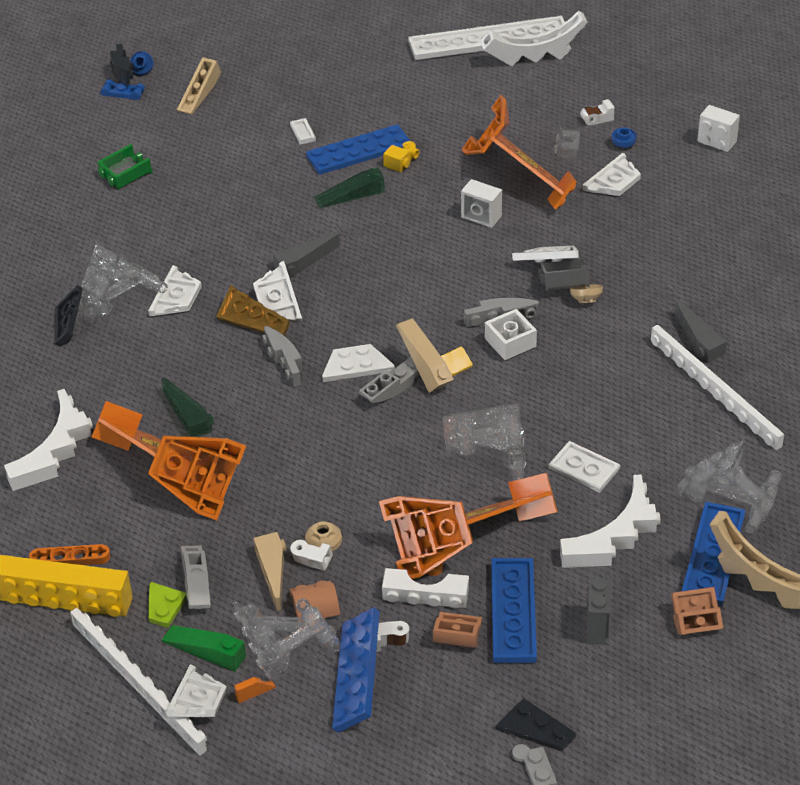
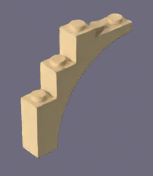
[710,511,800,609]

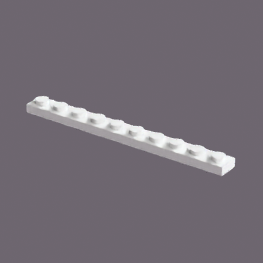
[651,325,784,450]
[70,608,207,756]

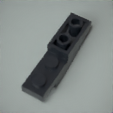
[110,44,133,85]

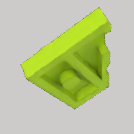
[149,582,187,628]

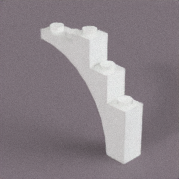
[480,11,587,66]
[4,389,93,491]
[560,475,660,568]

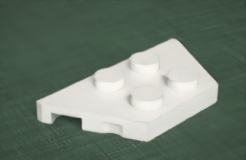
[582,153,641,196]
[512,246,579,263]
[253,261,302,322]
[148,266,201,316]
[322,344,395,382]
[166,665,227,717]

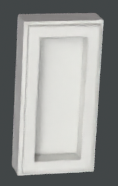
[290,118,316,145]

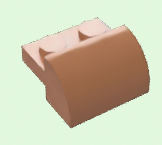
[290,581,340,623]
[671,587,724,635]
[433,612,482,648]

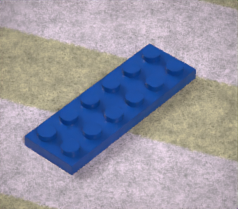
[306,124,410,175]
[682,502,746,607]
[491,558,537,663]
[332,607,380,732]

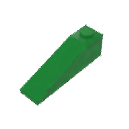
[161,625,246,672]

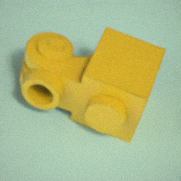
[383,141,420,172]

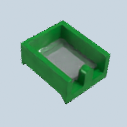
[97,144,153,190]

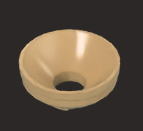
[570,284,603,303]
[305,522,342,551]

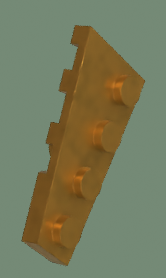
[216,285,290,336]

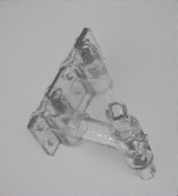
[77,244,168,324]
[442,403,526,481]
[675,441,782,534]
[233,598,341,684]

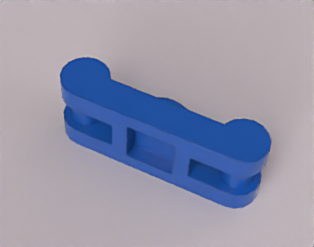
[100,79,145,100]

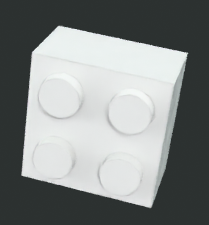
[697,105,740,152]
[461,179,502,228]
[485,309,537,360]

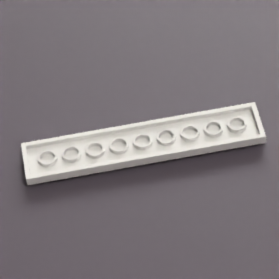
[409,16,565,60]

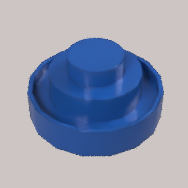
[130,51,154,75]
[611,128,637,148]

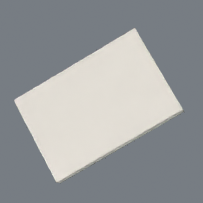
[548,441,620,493]

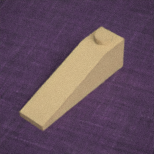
[177,57,221,115]
[396,318,454,393]
[253,532,286,611]

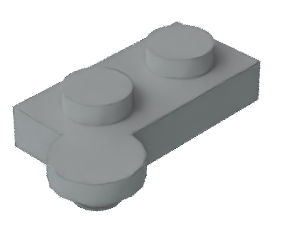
[512,744,557,785]

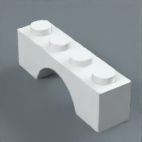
[382,568,469,608]

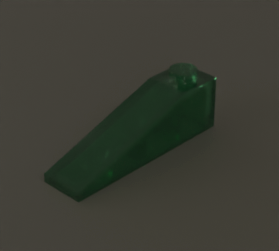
[314,167,385,209]
[161,377,214,437]

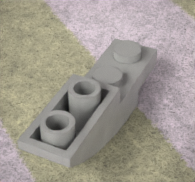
[464,298,539,327]
[262,326,303,386]
[359,357,420,403]
[181,545,210,609]

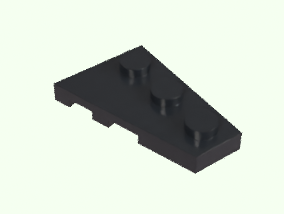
[55,285,83,346]
[496,698,576,751]

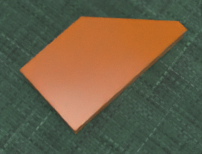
[234,677,276,703]

